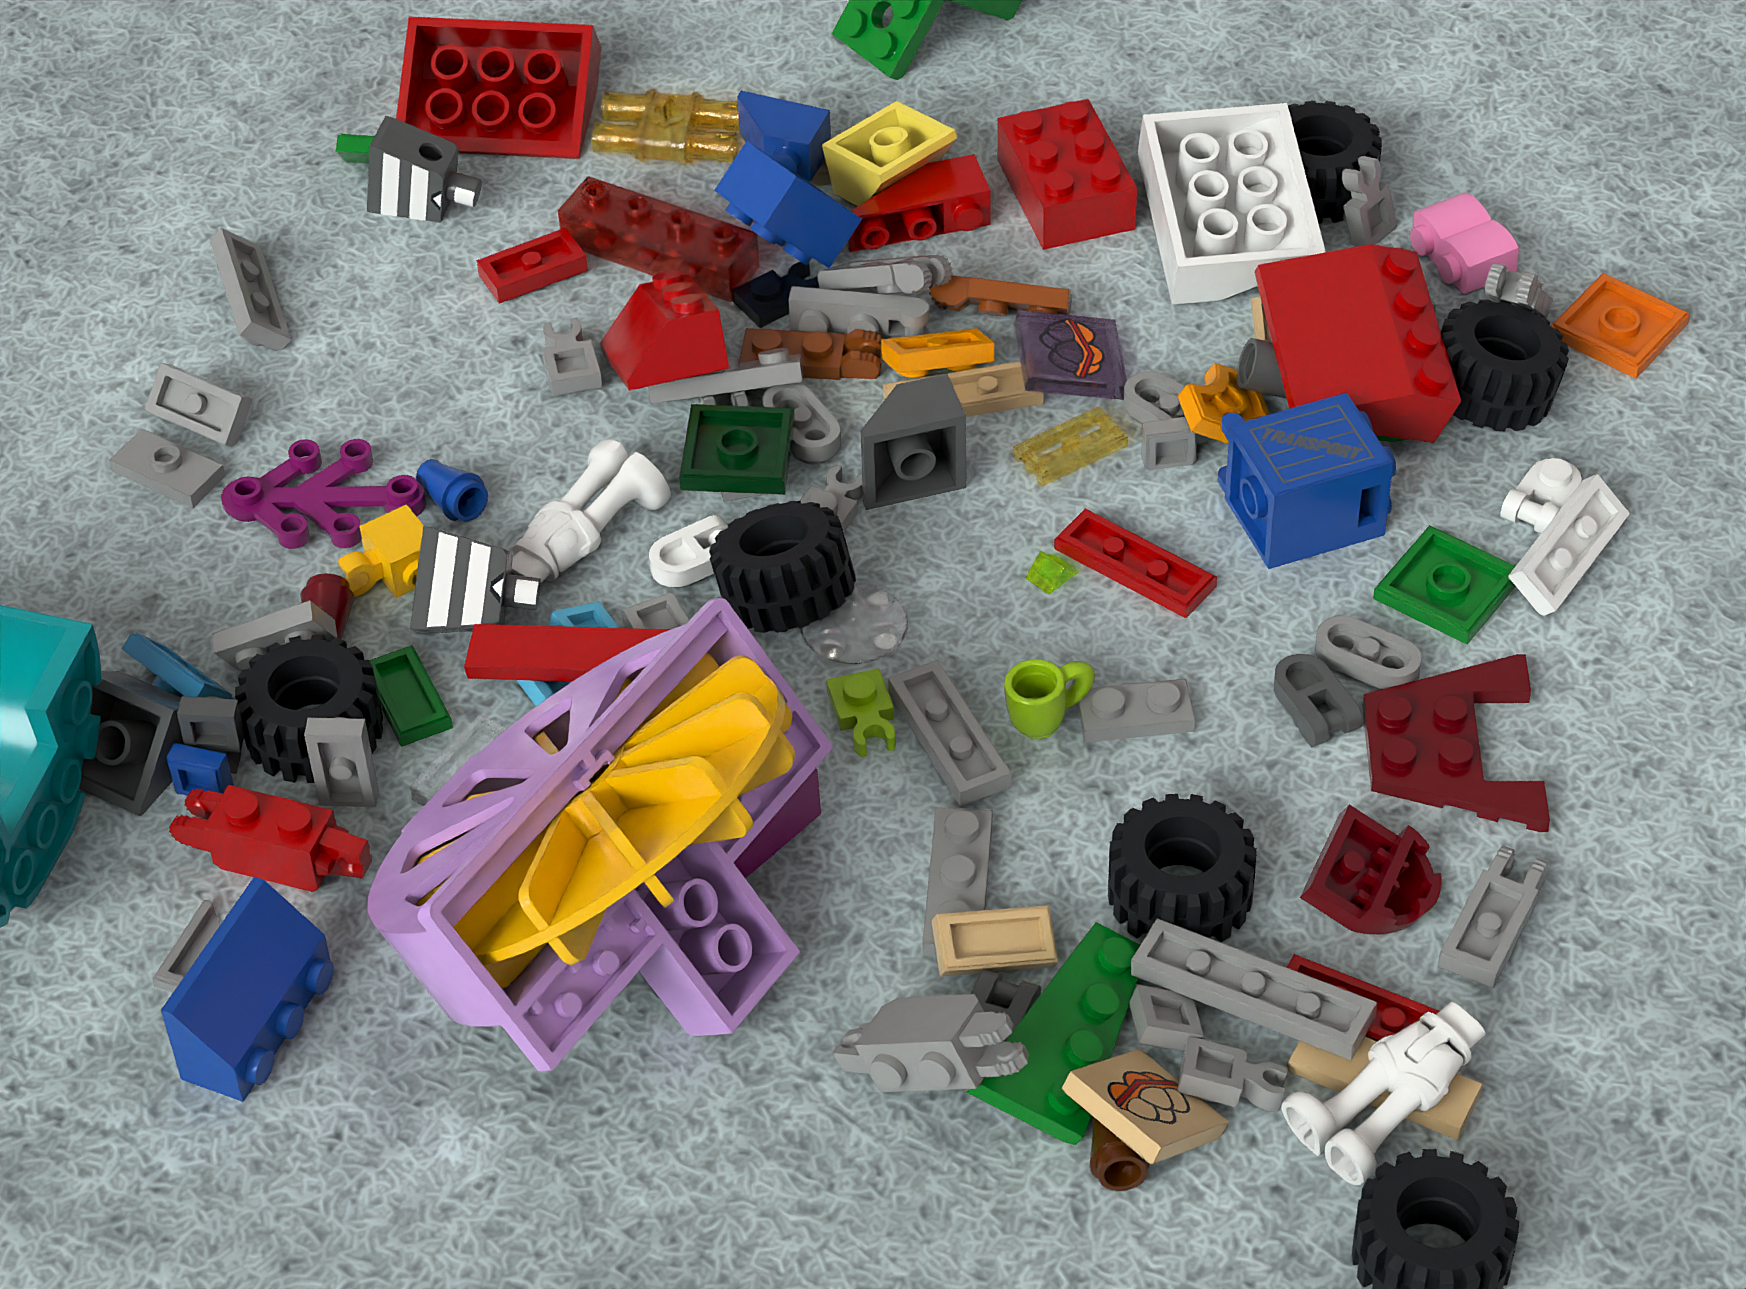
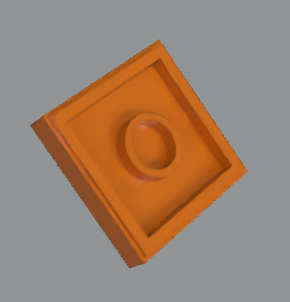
[1550,273,1690,379]

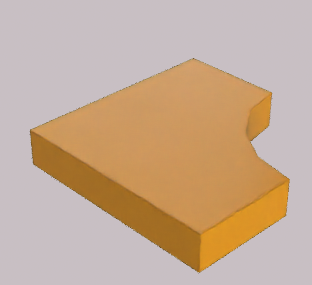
[1177,363,1270,444]

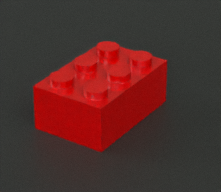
[997,98,1137,250]

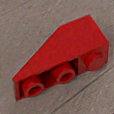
[848,154,991,252]

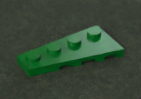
[966,922,1140,1145]

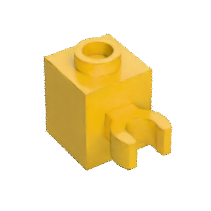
[338,504,424,598]

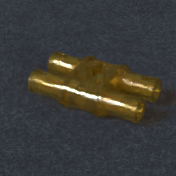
[592,88,740,166]

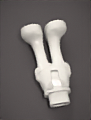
[511,439,671,583]
[1281,1002,1485,1186]

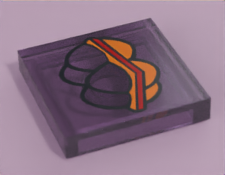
[1014,310,1127,400]

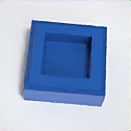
[166,743,234,796]

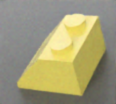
[822,101,957,206]

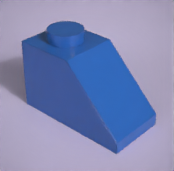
[737,90,831,183]

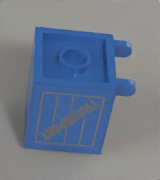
[1218,393,1396,569]

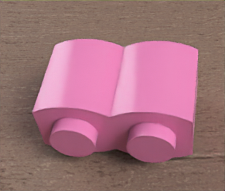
[1410,192,1519,294]

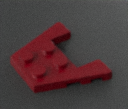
[1362,654,1550,832]

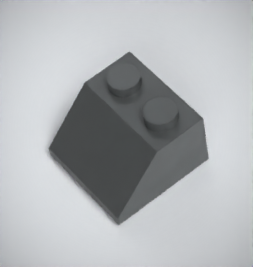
[860,374,966,510]
[79,671,184,816]

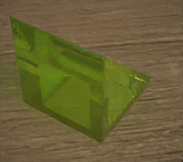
[1025,551,1079,595]

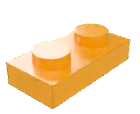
[881,328,994,378]

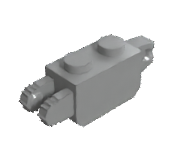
[833,994,1030,1092]

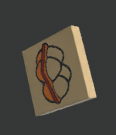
[1062,1049,1229,1164]

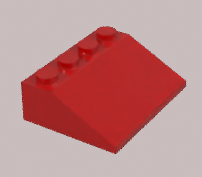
[396,16,602,159]
[1254,244,1461,443]

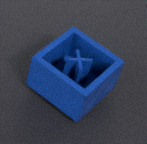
[714,141,862,268]

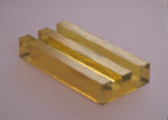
[1013,406,1128,487]

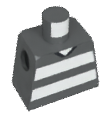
[367,116,482,223]
[410,526,541,634]

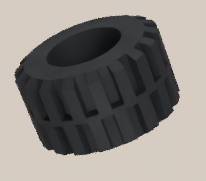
[1288,101,1382,224]
[1441,299,1569,432]
[709,501,856,633]
[235,635,383,783]
[1108,793,1257,943]
[1352,1149,1519,1289]

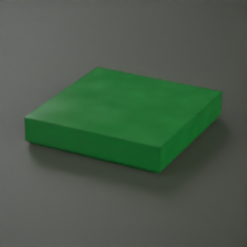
[1373,525,1516,645]

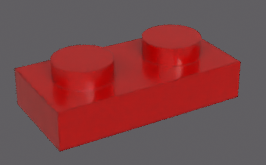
[476,227,588,303]

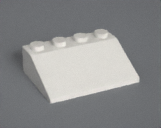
[1137,103,1326,305]

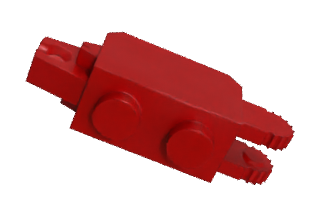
[169,785,372,892]

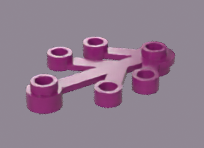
[221,439,426,549]

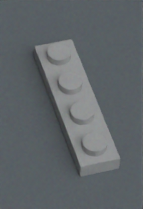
[1131,918,1377,1061]

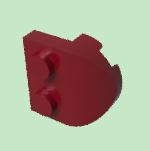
[1300,804,1442,935]

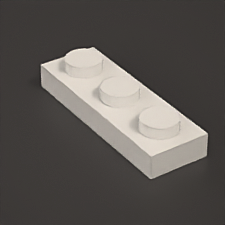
[1508,474,1630,616]

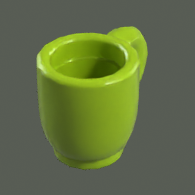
[1004,659,1095,739]

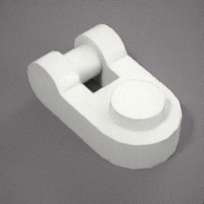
[1500,458,1582,534]
[649,515,728,587]

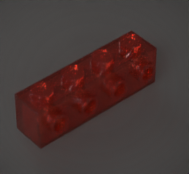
[558,176,760,303]

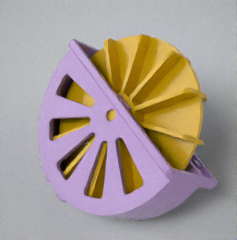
[367,598,834,1071]

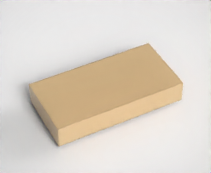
[931,905,1058,977]

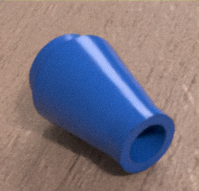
[416,459,488,522]

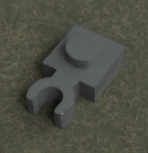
[177,696,245,774]

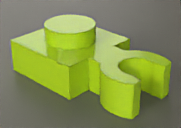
[826,668,896,757]

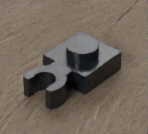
[732,262,820,328]

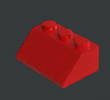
[600,270,729,391]

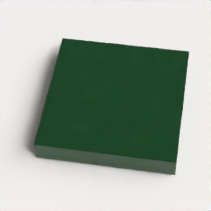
[679,404,795,495]

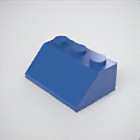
[161,877,334,1102]

